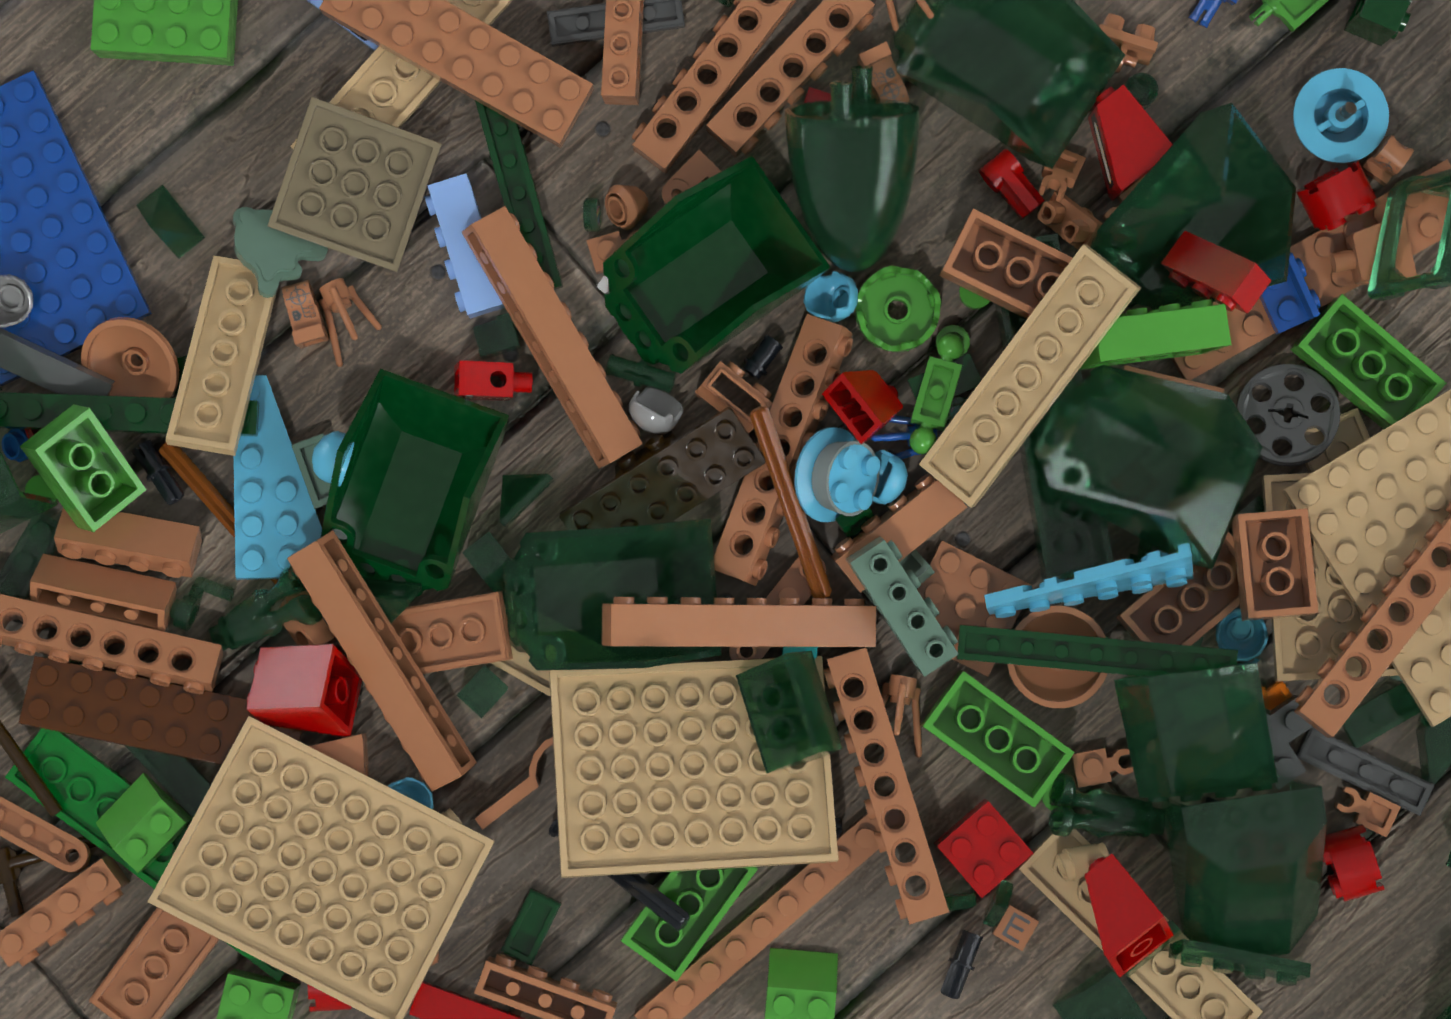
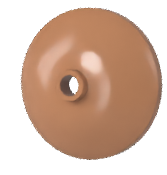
[81,317,179,398]
[1007,606,1107,708]

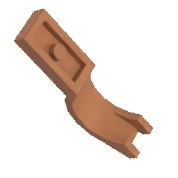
[475,737,553,830]

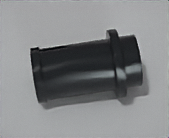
[742,335,783,380]

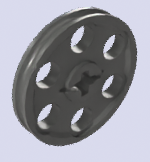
[1236,364,1340,466]

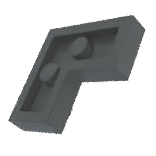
[1239,694,1313,790]

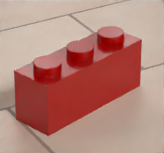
[1161,231,1272,314]

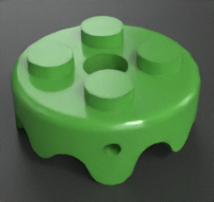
[855,266,941,353]

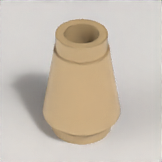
[1056,842,1109,881]

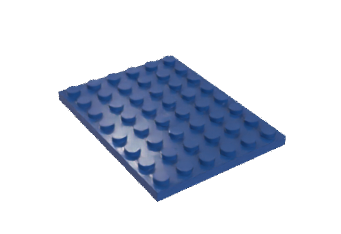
[0,70,152,387]

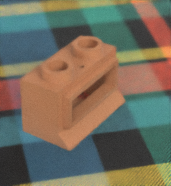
[695,361,772,435]

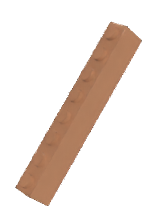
[462,206,643,468]
[287,530,477,792]
[602,597,876,647]

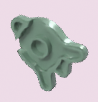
[233,207,328,298]

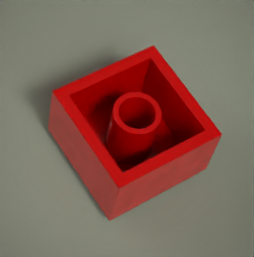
[934,799,1034,898]

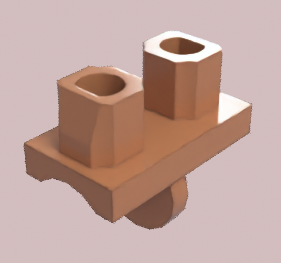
[1090,13,1158,73]
[1037,191,1103,250]

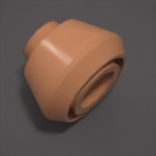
[605,185,648,230]

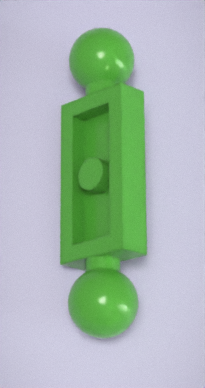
[909,334,964,455]

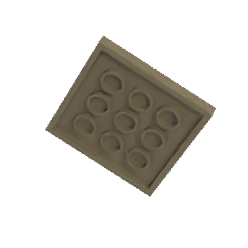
[268,97,442,272]

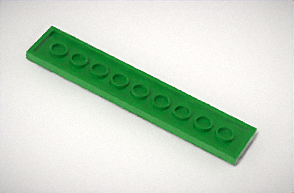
[5,729,285,982]

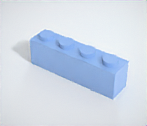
[424,173,505,319]

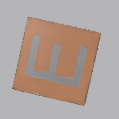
[992,903,1039,951]

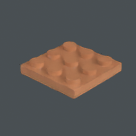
[917,540,1033,677]

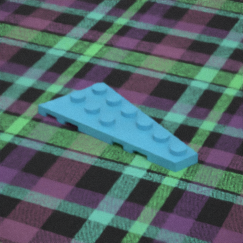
[233,375,322,580]
[984,543,1193,618]

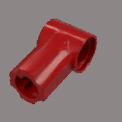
[979,149,1045,220]

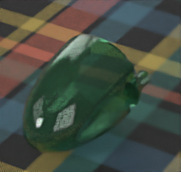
[785,65,920,272]

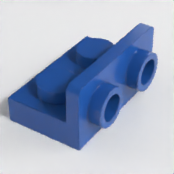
[1260,253,1321,335]

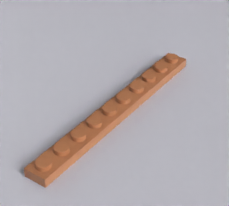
[634,791,905,1019]

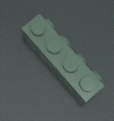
[846,536,959,677]

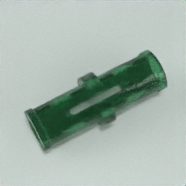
[605,354,676,393]

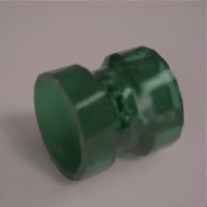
[1124,73,1159,110]

